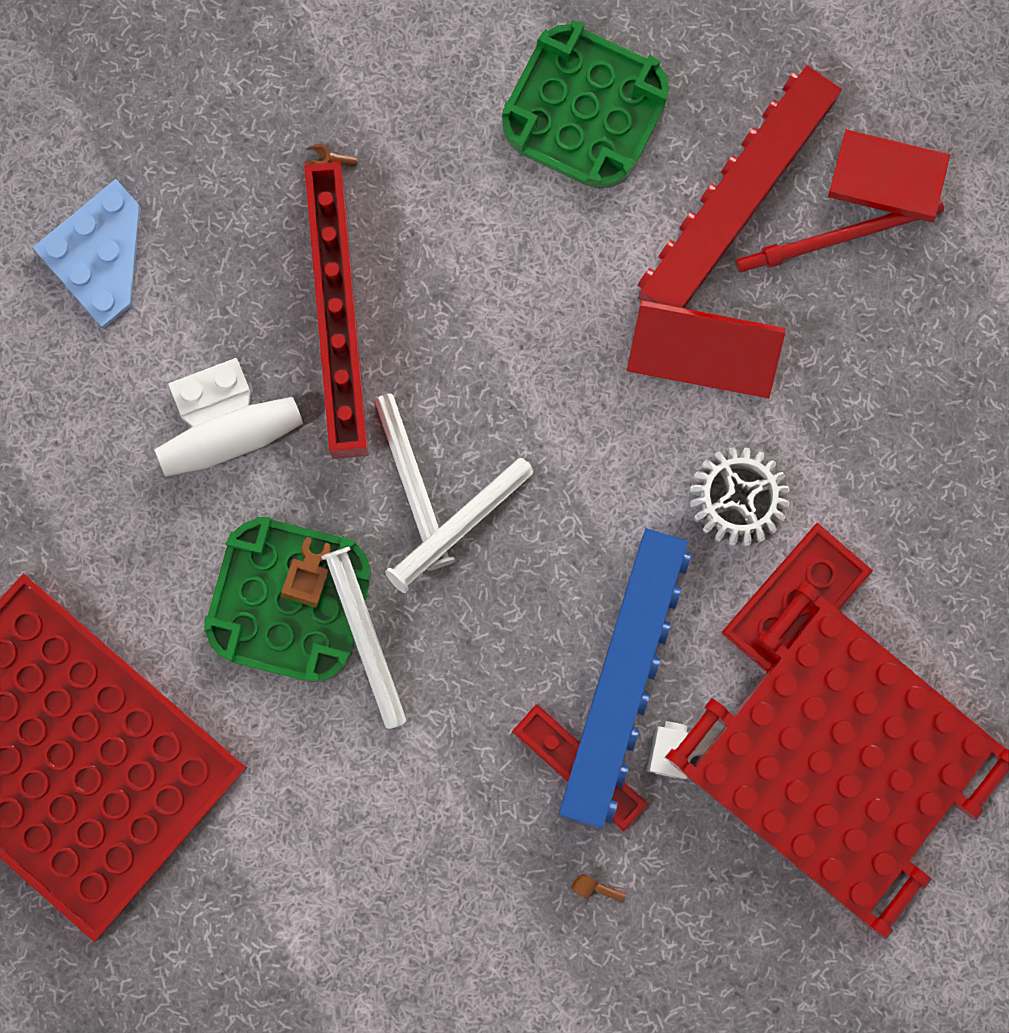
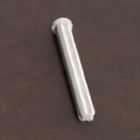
[375,394,455,571]
[385,458,533,593]
[321,546,406,729]

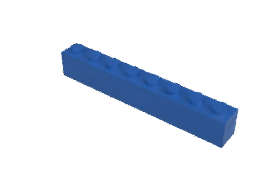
[557,528,692,830]

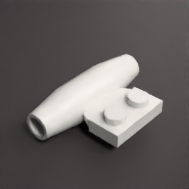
[154,358,303,477]

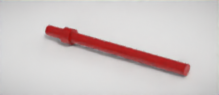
[735,199,944,273]

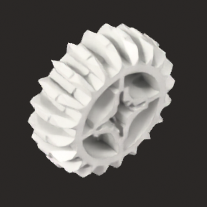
[690,448,789,547]

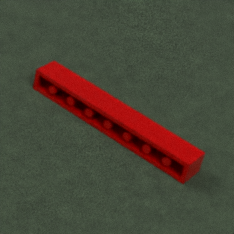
[637,65,842,308]
[304,162,369,459]

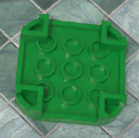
[502,20,670,189]
[204,517,371,682]

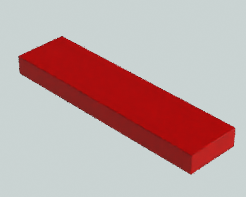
[512,704,649,832]

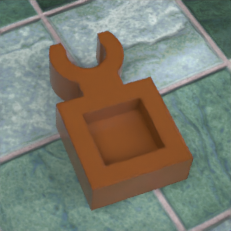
[281,537,330,608]

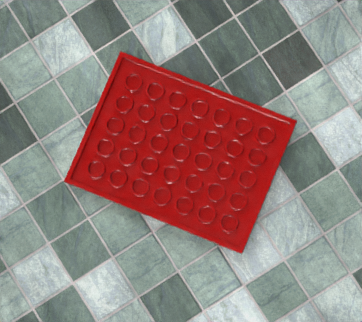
[0,573,247,942]

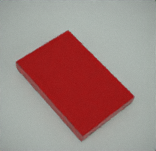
[828,129,951,223]

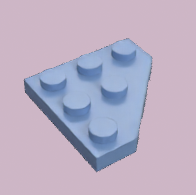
[32,179,141,329]

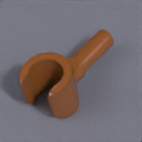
[305,144,358,166]
[571,874,626,902]

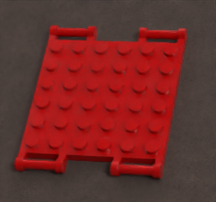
[664,581,1009,940]

